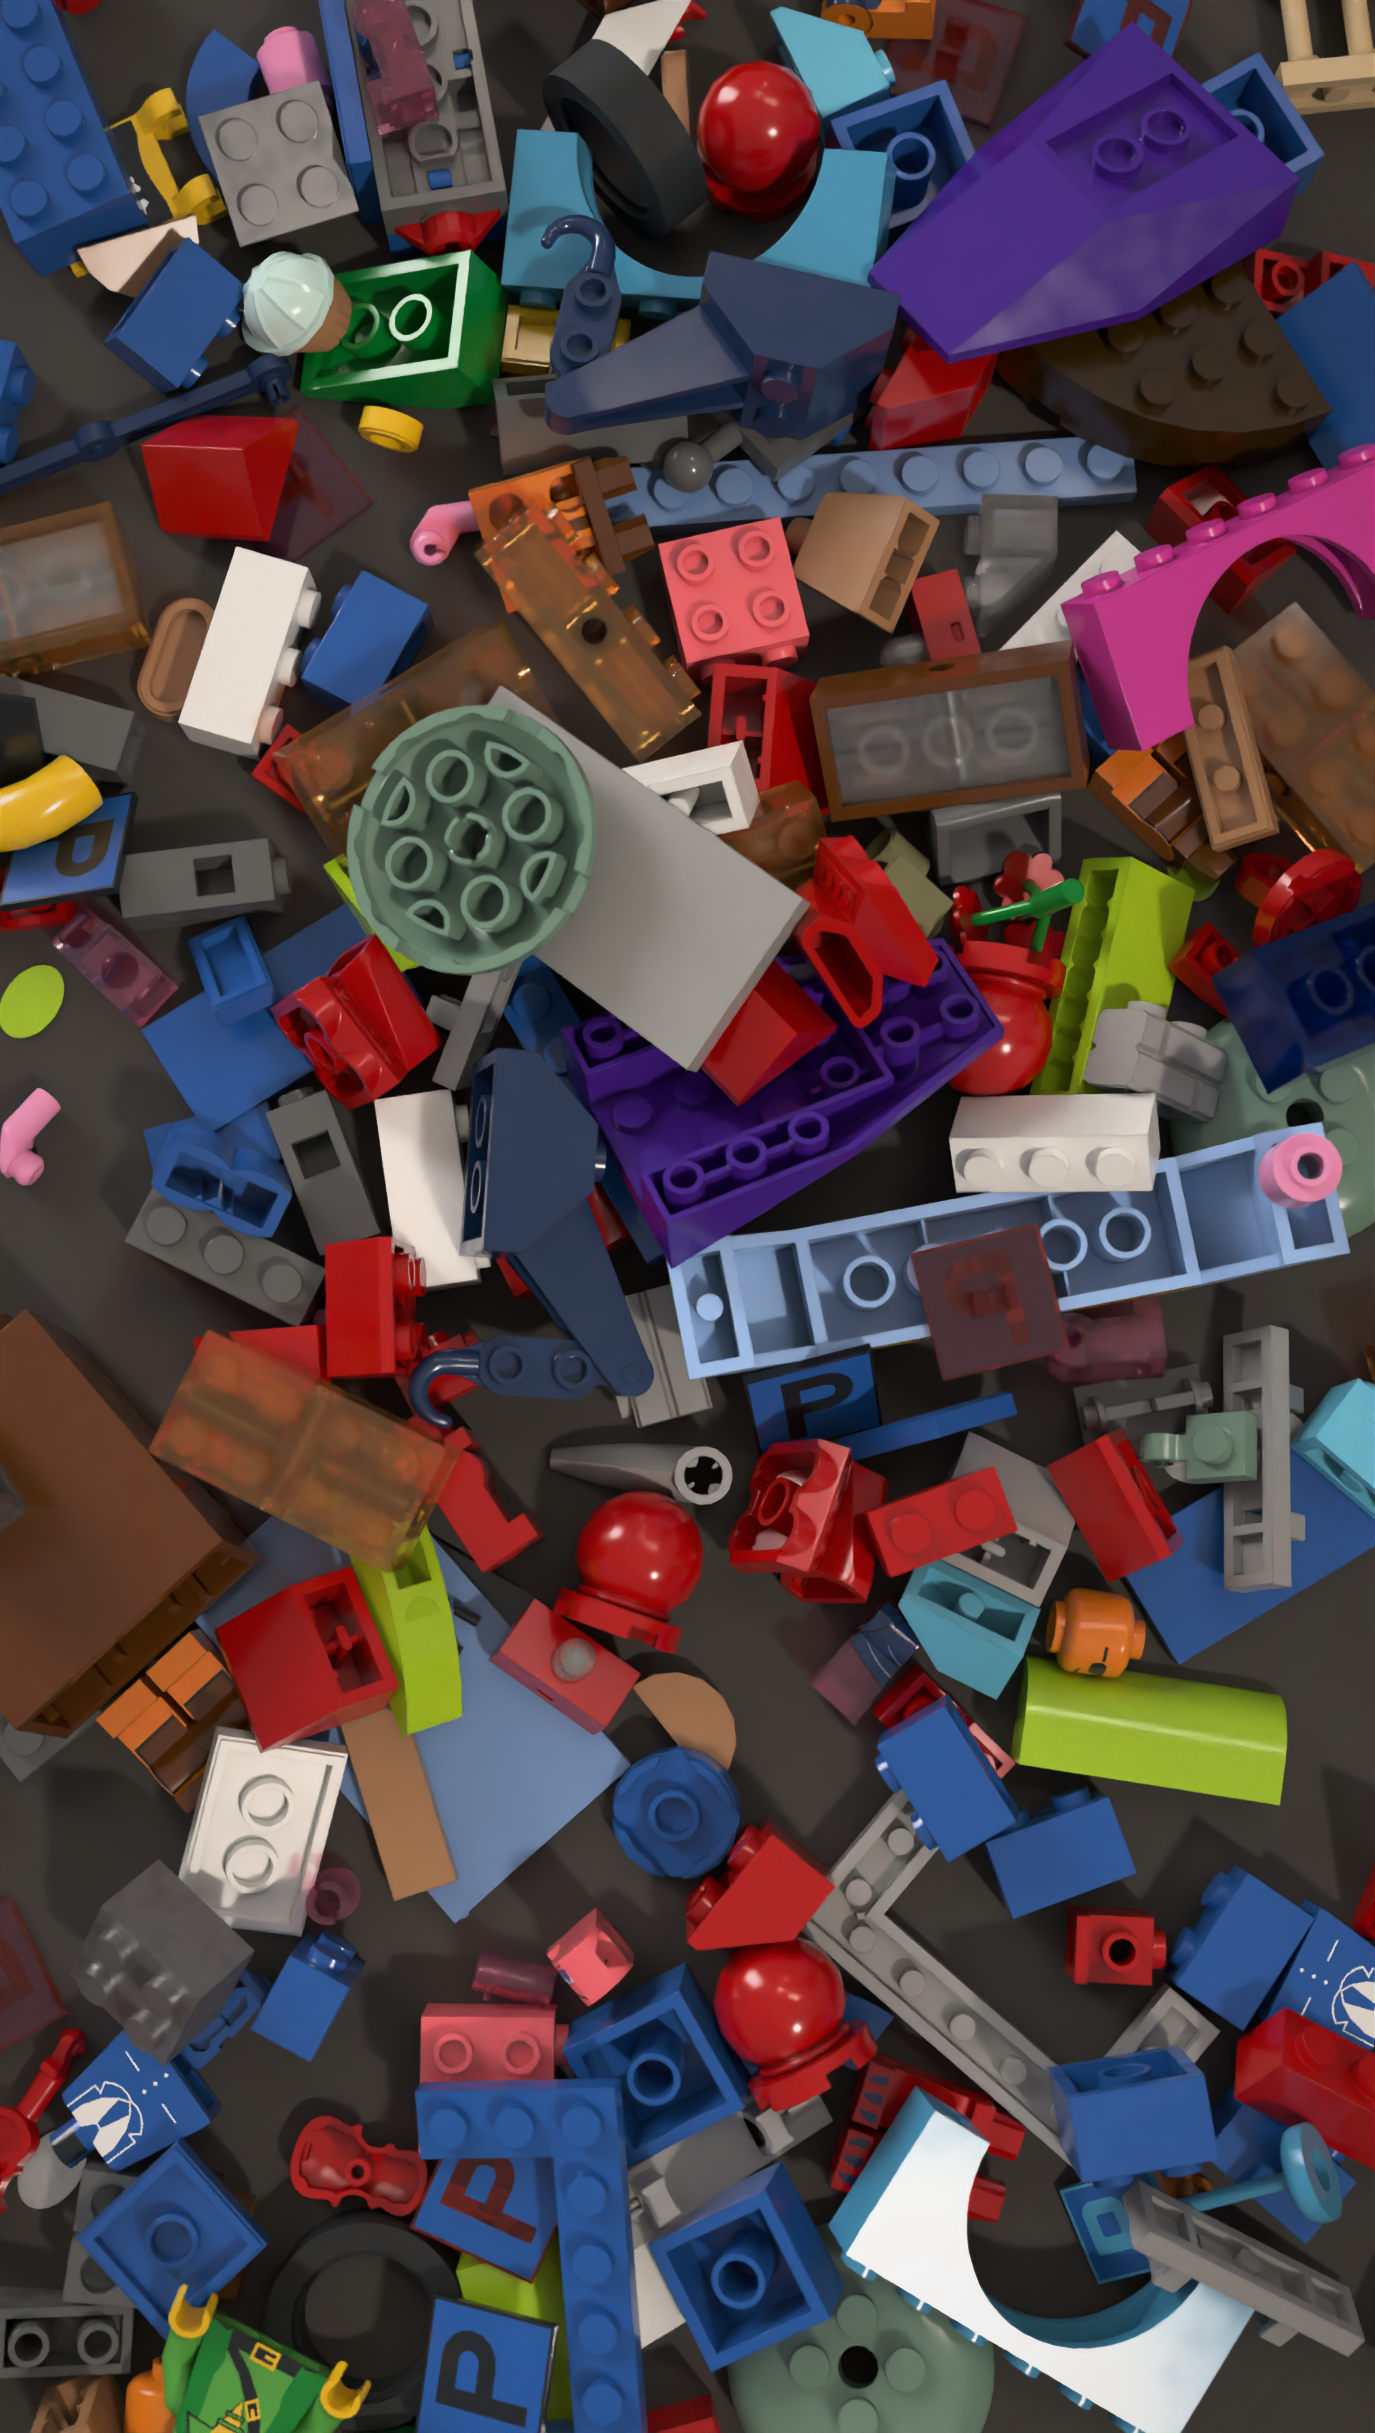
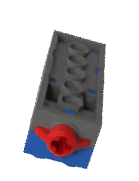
[345,0,509,259]

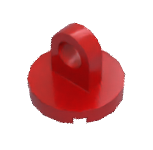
[1234,849,1362,968]

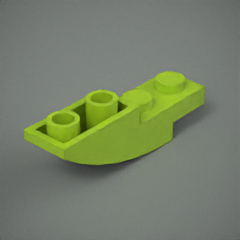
[323,1461,463,1737]

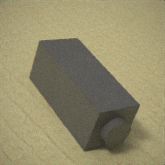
[0,674,147,788]
[119,838,292,932]
[266,1087,387,1259]

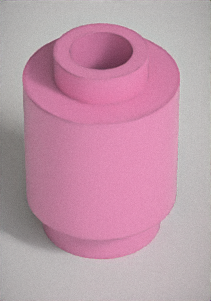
[257,26,334,117]
[1258,1133,1342,1209]

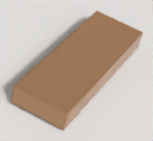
[1182,646,1280,852]
[340,1702,459,1901]

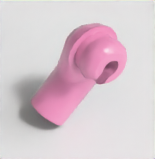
[410,500,480,566]
[0,1088,61,1186]

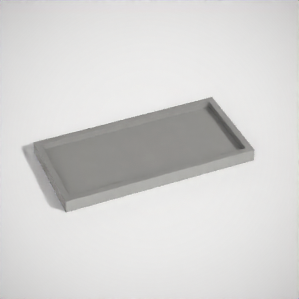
[472,685,811,1072]

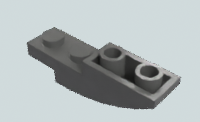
[0,2287,134,2379]

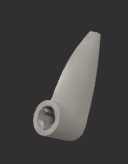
[550,1443,733,1505]

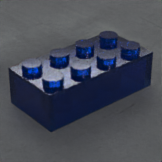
[1211,902,1375,1094]

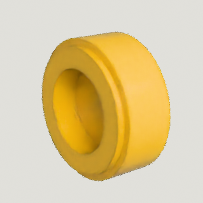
[358,406,423,453]

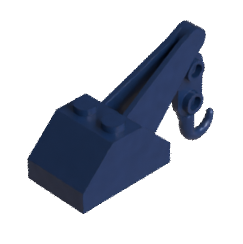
[541,215,901,441]
[408,1048,654,1428]

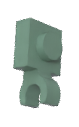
[1139,1411,1257,1484]

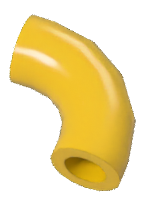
[0,755,103,852]

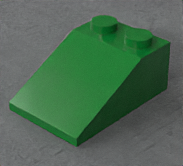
[300,250,508,410]

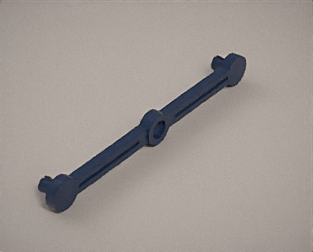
[0,353,293,496]

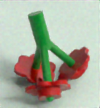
[948,851,1084,968]

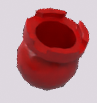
[696,60,820,224]
[947,940,1067,1097]
[552,1490,704,1654]
[713,1936,878,2112]

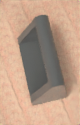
[922,791,1062,891]

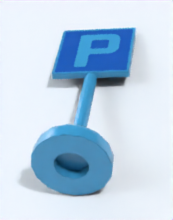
[1059,2122,1342,2285]

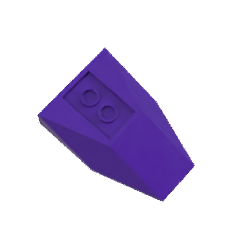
[867,21,1300,364]
[560,938,1005,1269]

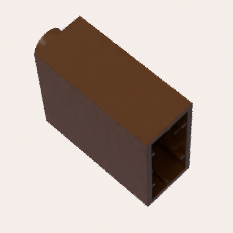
[0,1308,263,1739]

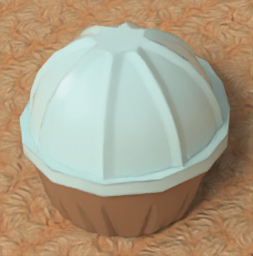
[242,251,352,357]

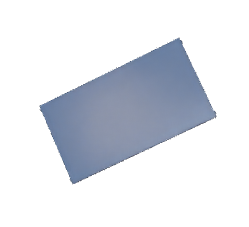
[195,1445,632,1923]

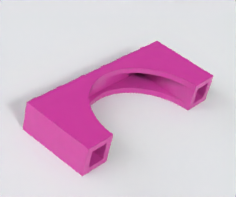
[1060,443,1375,751]

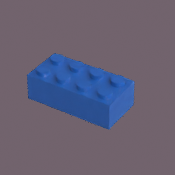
[0,0,151,278]

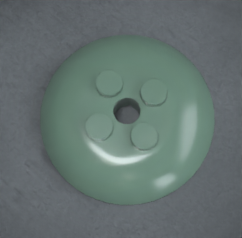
[347,705,598,975]
[1168,999,1375,1238]
[727,2222,995,2433]

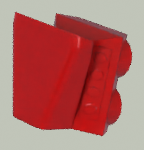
[789,834,939,1028]
[270,933,444,1111]
[728,1439,889,1603]

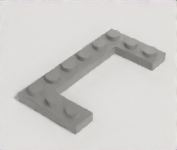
[801,1789,1220,2185]

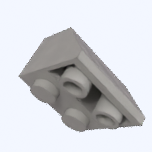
[940,1431,1075,1607]

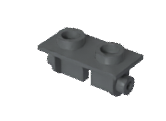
[1072,1364,1213,1446]

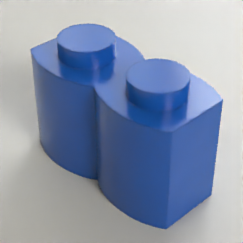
[151,1123,292,1237]

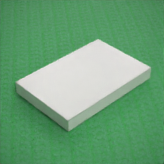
[178,1726,348,1937]

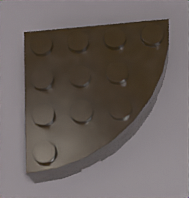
[995,262,1332,469]

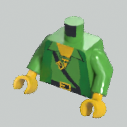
[162,2284,372,2433]

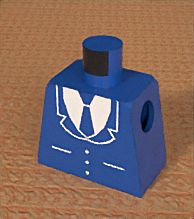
[1255,1898,1375,2051]
[49,2030,222,2172]

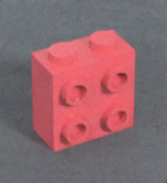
[658,516,809,685]
[419,2003,569,2154]

